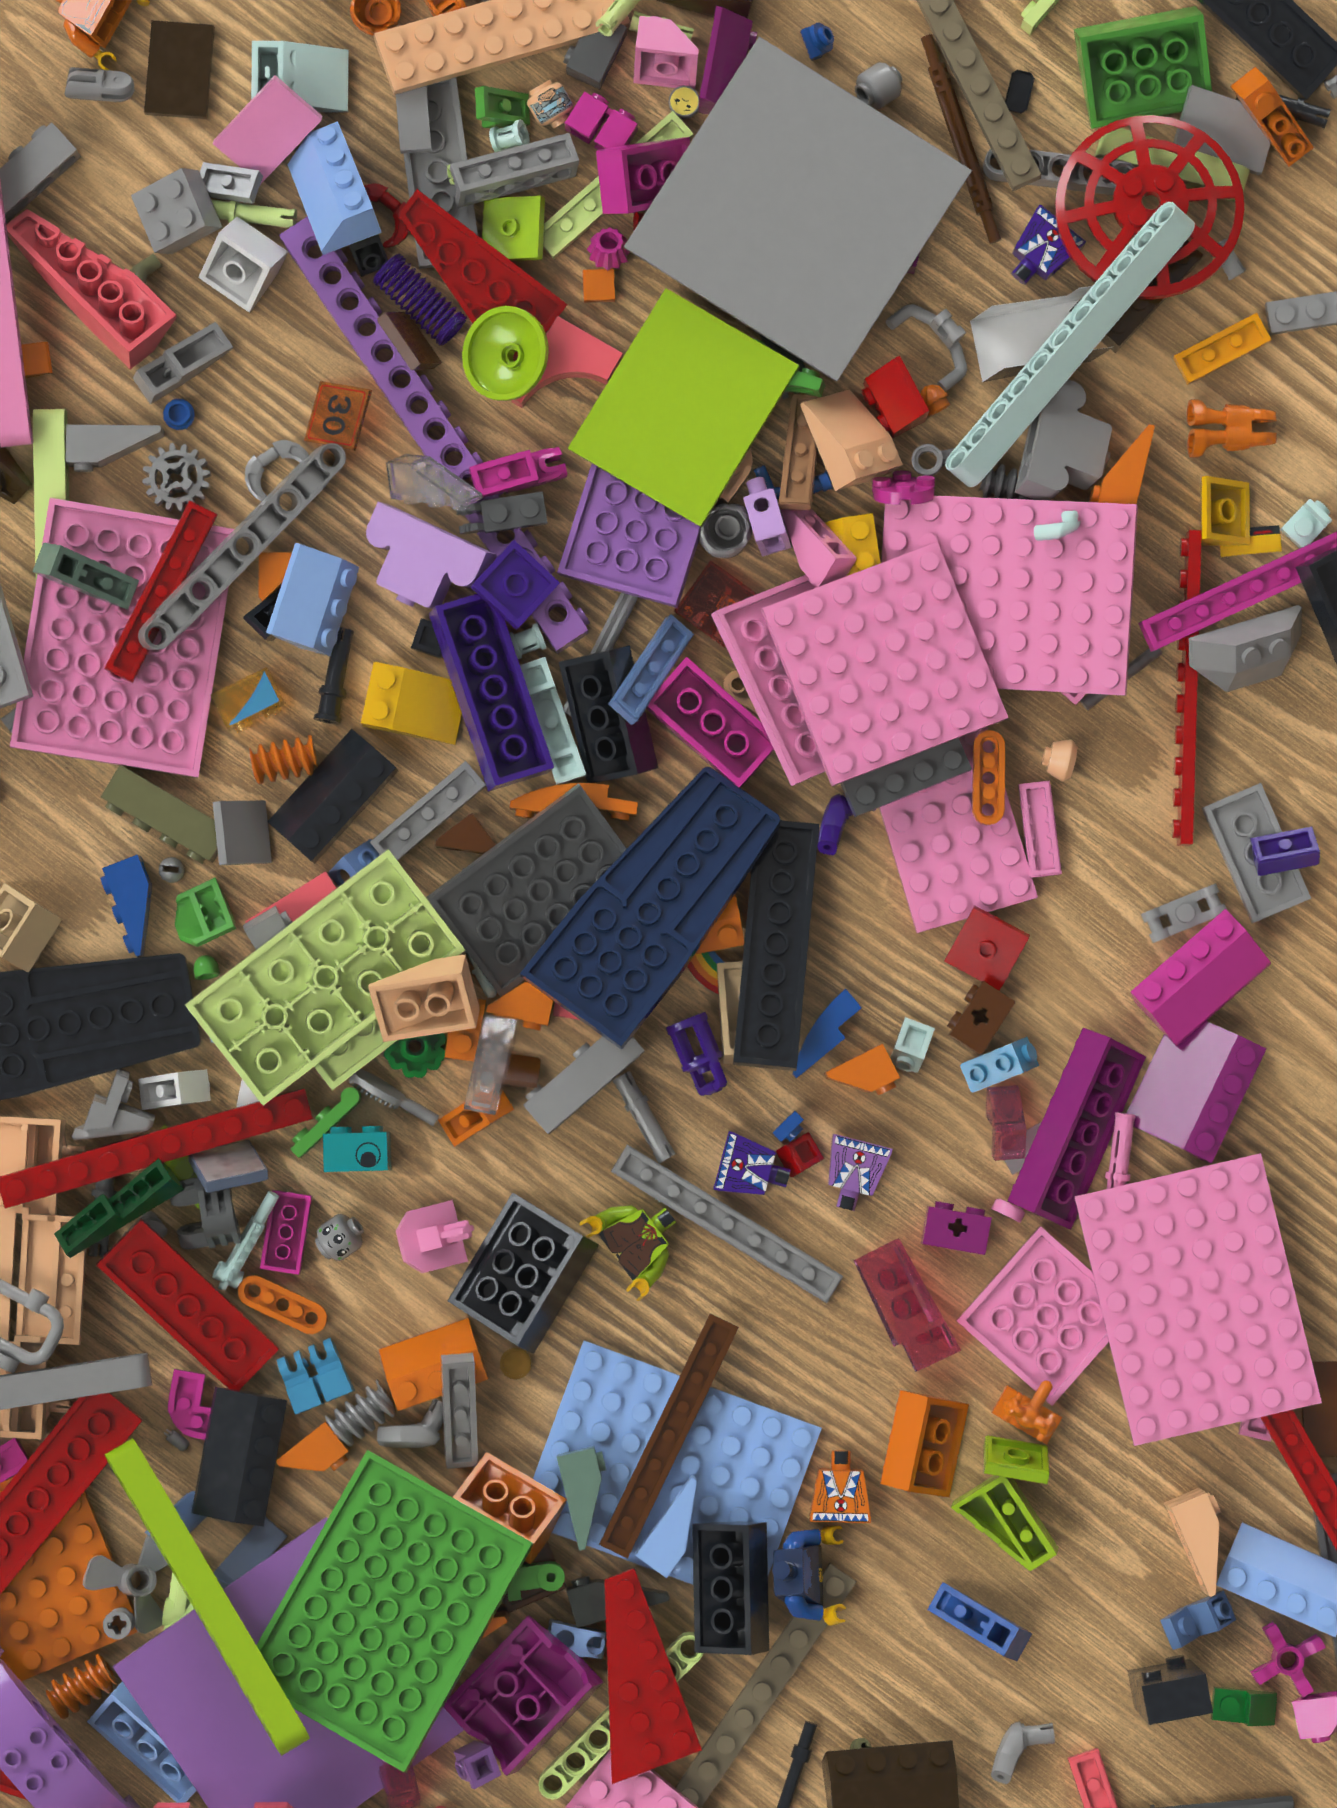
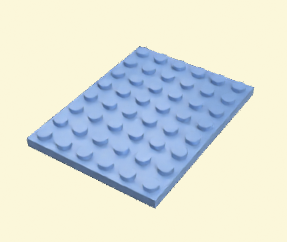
[533,1340,822,1585]

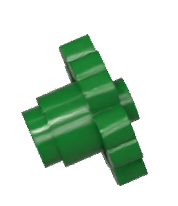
[384,1033,446,1078]

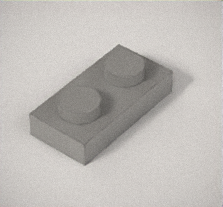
[200,162,263,204]

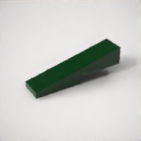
[54,1158,184,1258]

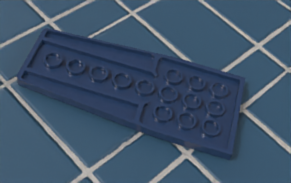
[520,767,780,1050]

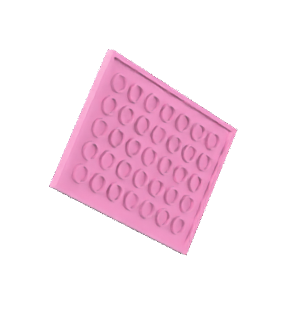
[881,496,1138,696]
[10,498,234,778]
[1074,1153,1322,1446]

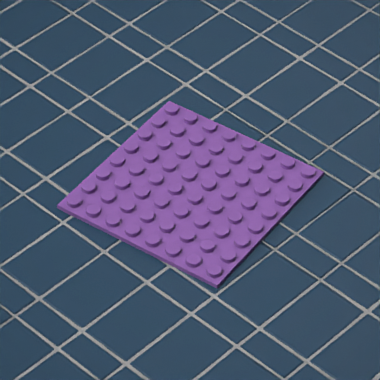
[112,1517,464,1808]

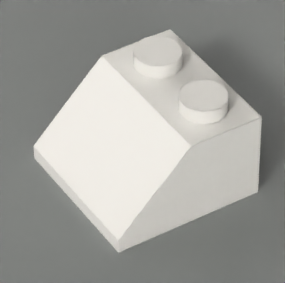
[198,217,288,312]

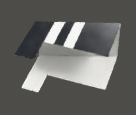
[970,286,1113,382]

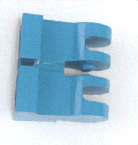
[277,1337,355,1415]

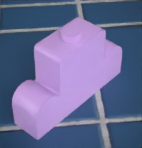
[366,502,496,609]

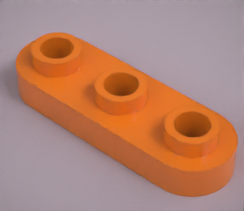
[972,730,1005,826]
[238,1275,328,1334]

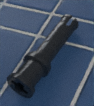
[313,627,354,725]

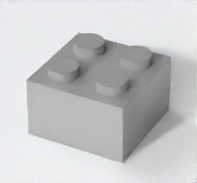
[131,168,223,254]

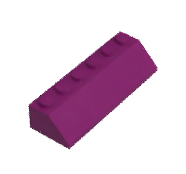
[1007,1028,1146,1230]

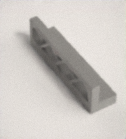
[450,133,579,208]

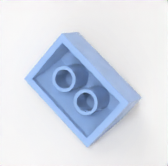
[266,543,359,656]

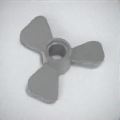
[83,1535,168,1634]

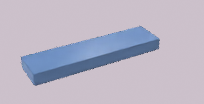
[608,614,694,725]

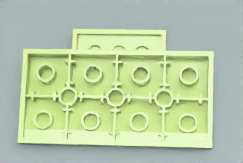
[185,849,465,1106]

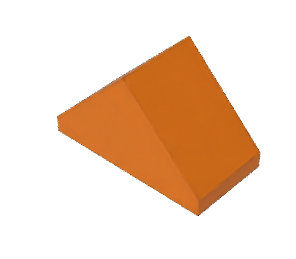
[258,552,292,601]

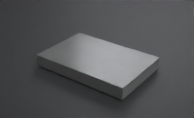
[1173,85,1270,175]

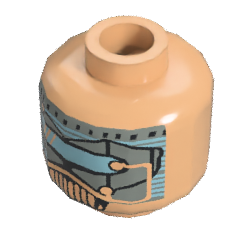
[527,80,573,128]

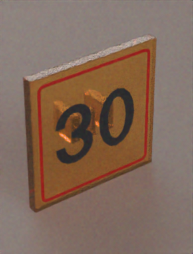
[304,381,372,451]

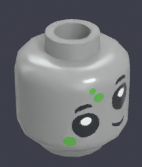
[315,1214,364,1261]

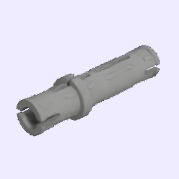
[612,1071,676,1163]

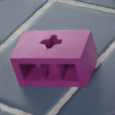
[921,1201,992,1255]

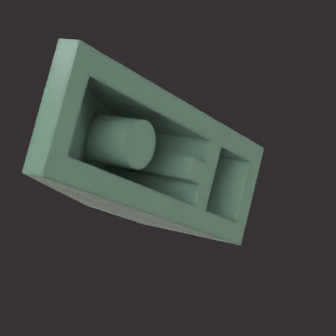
[32,543,139,610]
[557,1446,606,1551]

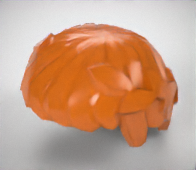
[350,0,402,36]

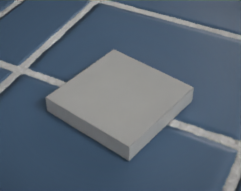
[213,800,272,865]

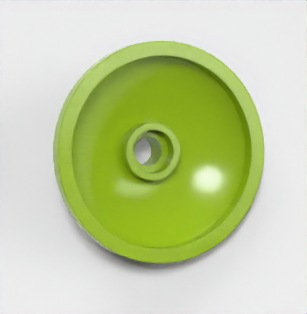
[462,306,549,401]

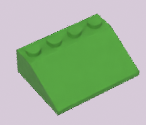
[1074,6,1212,129]

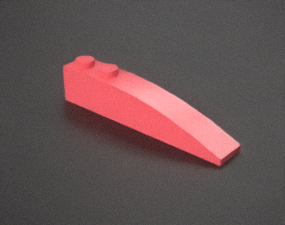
[6,209,176,370]

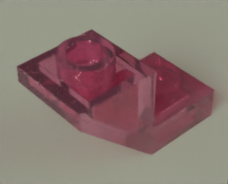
[986,1085,1027,1161]
[378,1761,421,1808]

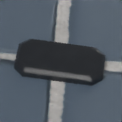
[1005,70,1035,114]

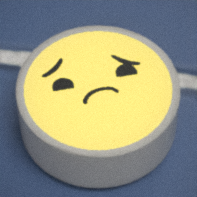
[669,86,699,119]

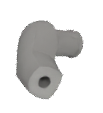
[377,1398,444,1448]
[991,1721,1055,1784]

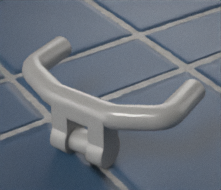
[886,304,967,392]

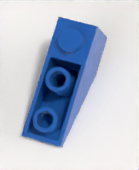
[100,854,152,957]

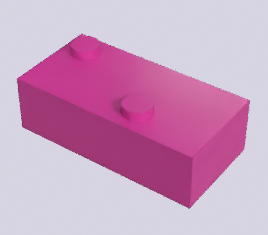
[646,657,774,788]

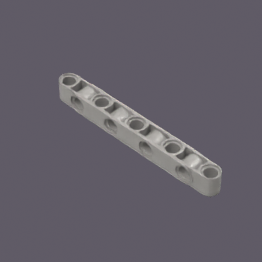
[138,443,346,650]

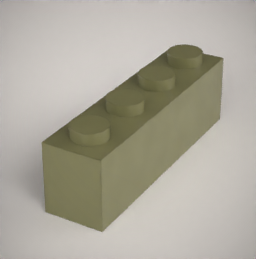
[101,765,218,864]

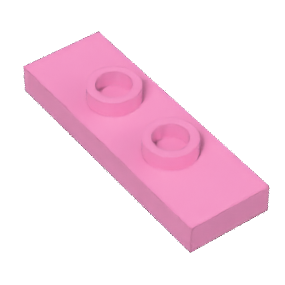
[1018,780,1062,878]

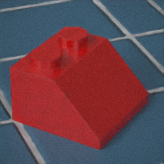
[861,355,929,439]

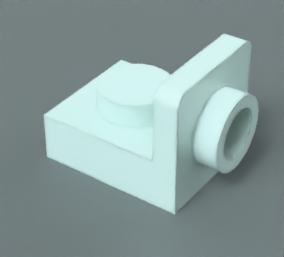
[1280,499,1332,548]
[890,1017,935,1073]

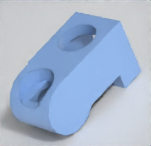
[548,1619,607,1659]

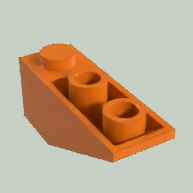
[1230,67,1314,167]

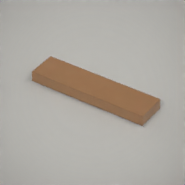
[779,394,823,510]

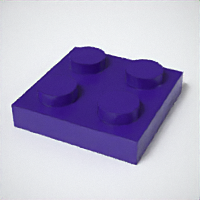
[470,540,560,630]

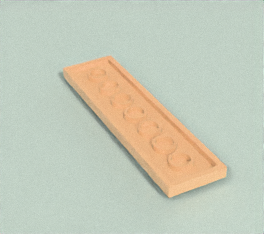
[374,0,631,95]

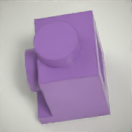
[453,1740,501,1789]

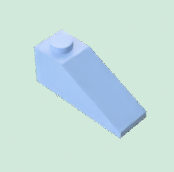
[635,1475,697,1578]

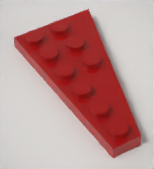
[604,1567,702,1784]

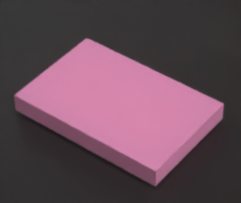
[213,75,323,185]

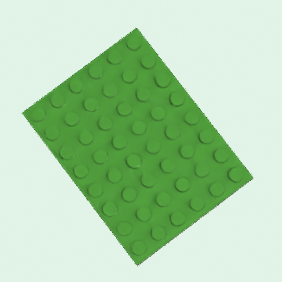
[256,1450,534,1773]

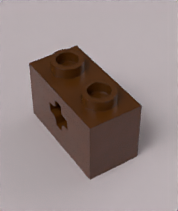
[947,981,1015,1056]

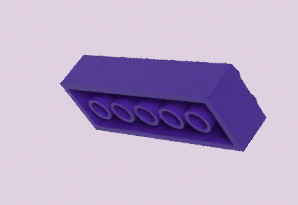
[429,594,554,792]

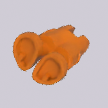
[1187,399,1277,458]

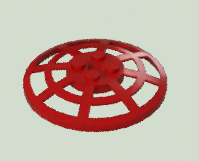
[1055,115,1245,299]

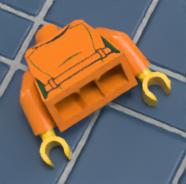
[55,0,150,70]

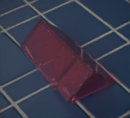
[854,1238,961,1372]

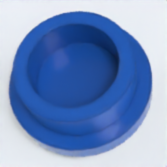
[163,399,195,430]

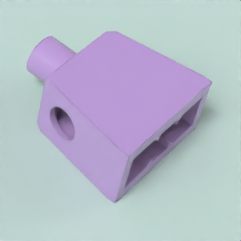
[743,477,792,557]

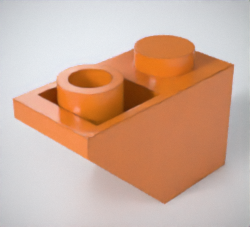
[486,982,554,1031]

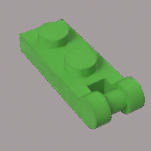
[290,1087,362,1158]

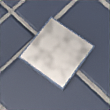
[188,1140,268,1193]

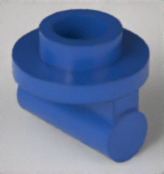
[800,23,834,61]

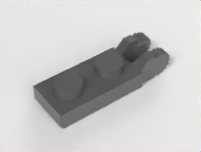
[456,491,548,534]

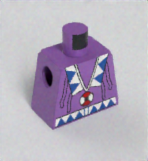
[828,1134,893,1211]

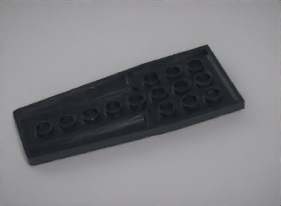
[0,953,202,1101]

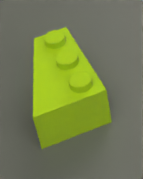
[951,1475,1059,1571]

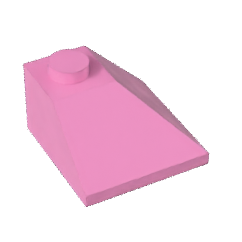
[633,16,699,89]

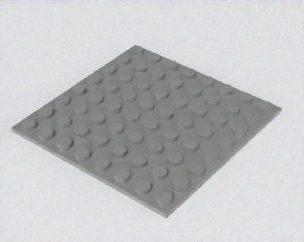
[624,36,972,382]

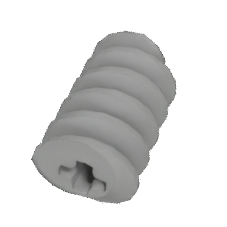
[325,1379,396,1447]

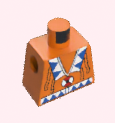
[809,1450,871,1523]

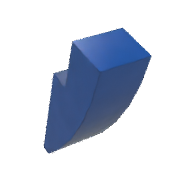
[792,989,862,1078]

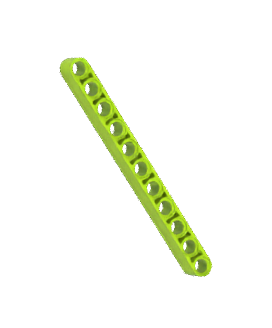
[105,1438,310,1756]

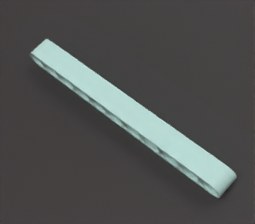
[945,202,1195,487]

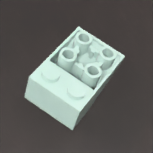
[251,41,349,112]

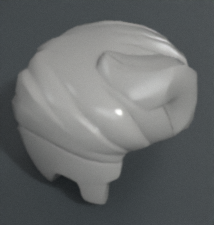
[699,503,752,558]

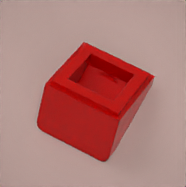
[776,1132,824,1177]

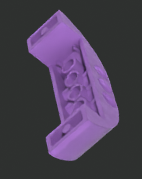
[0,1647,141,1808]

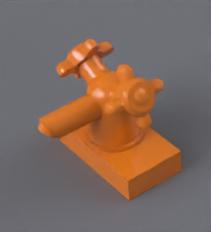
[991,1380,1063,1445]

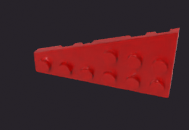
[398,189,568,361]

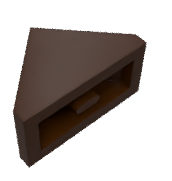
[435,813,496,854]

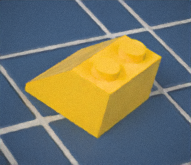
[825,513,881,576]

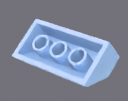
[287,121,382,255]
[1216,1522,1337,1637]
[87,1682,197,1803]

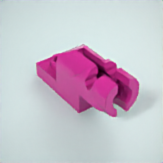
[469,447,567,499]

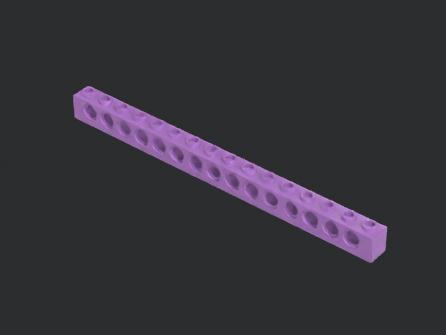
[279,216,590,654]

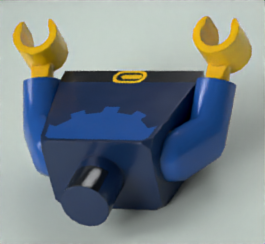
[772,1526,846,1626]

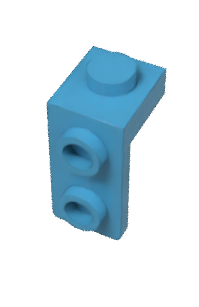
[960,1037,1039,1093]

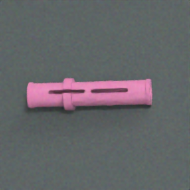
[1105,1112,1136,1189]

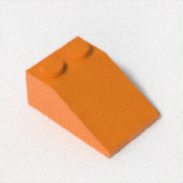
[1088,424,1155,504]

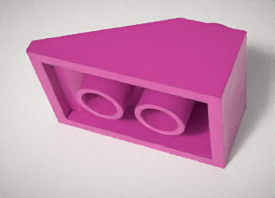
[596,137,690,214]

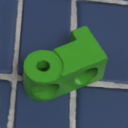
[507,1561,565,1601]

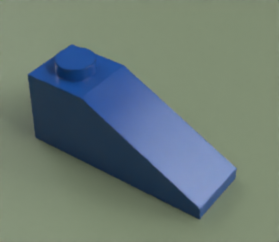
[927,1582,1032,1661]

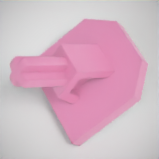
[396,1200,474,1273]

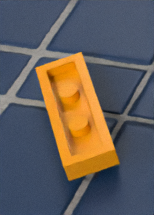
[1173,312,1272,385]

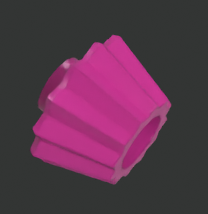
[587,227,630,271]

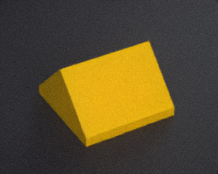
[1200,476,1250,546]

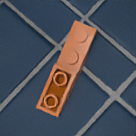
[509,783,638,821]

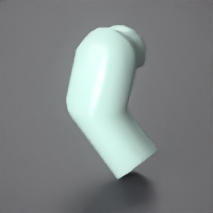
[1034,510,1081,541]

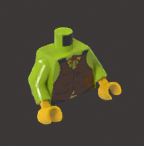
[579,1205,677,1301]

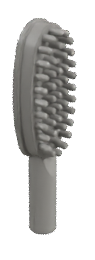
[349,1069,439,1126]

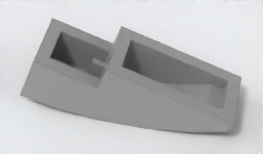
[133,322,233,404]

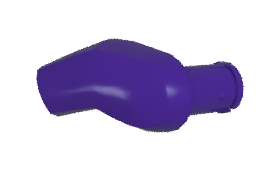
[817,794,876,855]

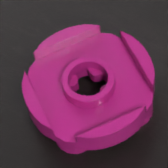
[872,470,935,505]

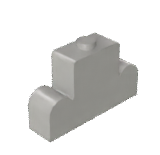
[1015,379,1112,501]

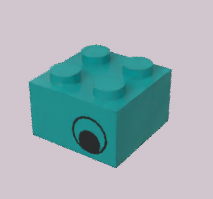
[323,1126,392,1172]

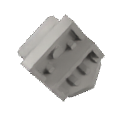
[72,1069,155,1140]

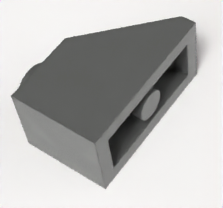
[563,24,627,90]

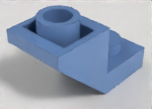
[1160,1590,1236,1650]

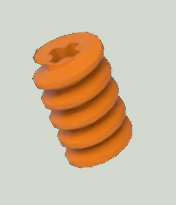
[249,735,318,785]
[46,1653,118,1719]

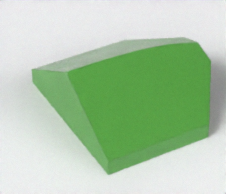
[175,877,236,947]

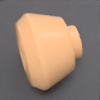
[1041,739,1078,782]

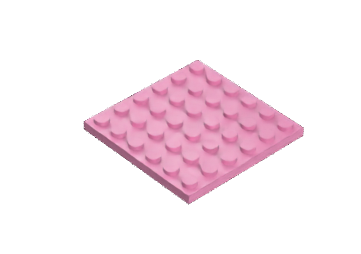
[761,542,1008,786]

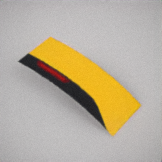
[1220,525,1282,557]

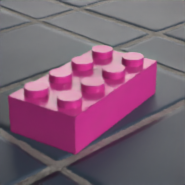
[260,1190,313,1275]

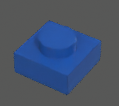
[772,1111,804,1142]

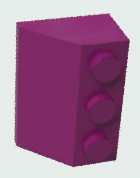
[699,6,757,115]

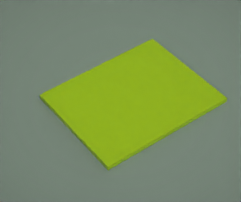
[568,288,800,527]

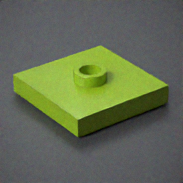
[482,195,545,261]
[983,1435,1049,1484]

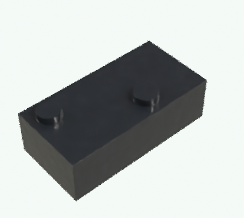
[1127,1655,1213,1725]

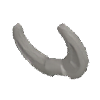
[245,440,309,501]

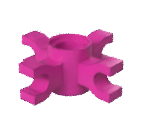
[1250,1621,1326,1697]

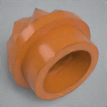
[920,385,951,417]

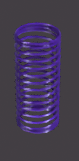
[373,254,467,346]

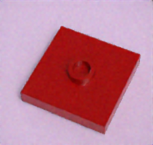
[944,905,1030,991]

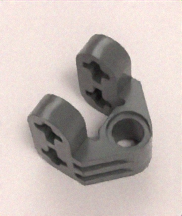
[170,1177,241,1250]

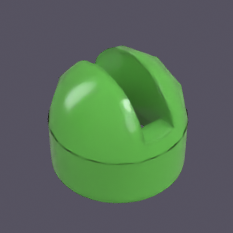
[194,955,220,980]

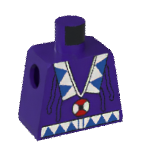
[1011,205,1086,285]
[713,1131,791,1195]

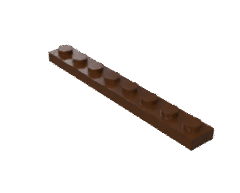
[599,1313,739,1559]

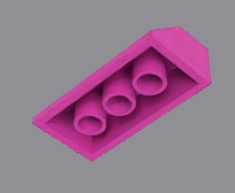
[1131,909,1271,1047]

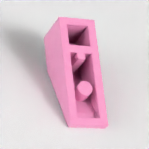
[780,509,857,587]

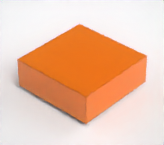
[583,269,615,303]

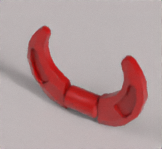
[364,183,409,248]

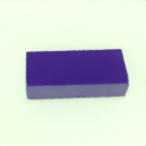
[1250,826,1320,876]

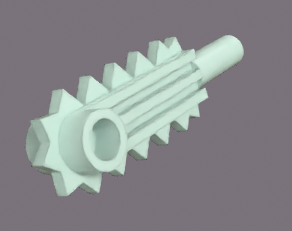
[212,1191,279,1290]

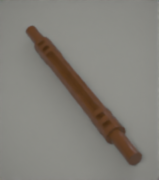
[921,34,1001,244]

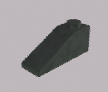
[567,1576,669,1628]

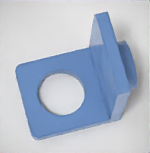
[328,839,380,887]

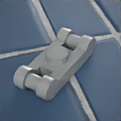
[1141,883,1227,943]

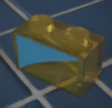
[210,667,286,733]

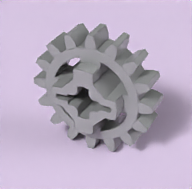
[142,443,211,512]

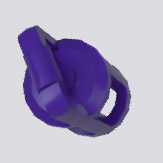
[666,1012,727,1096]

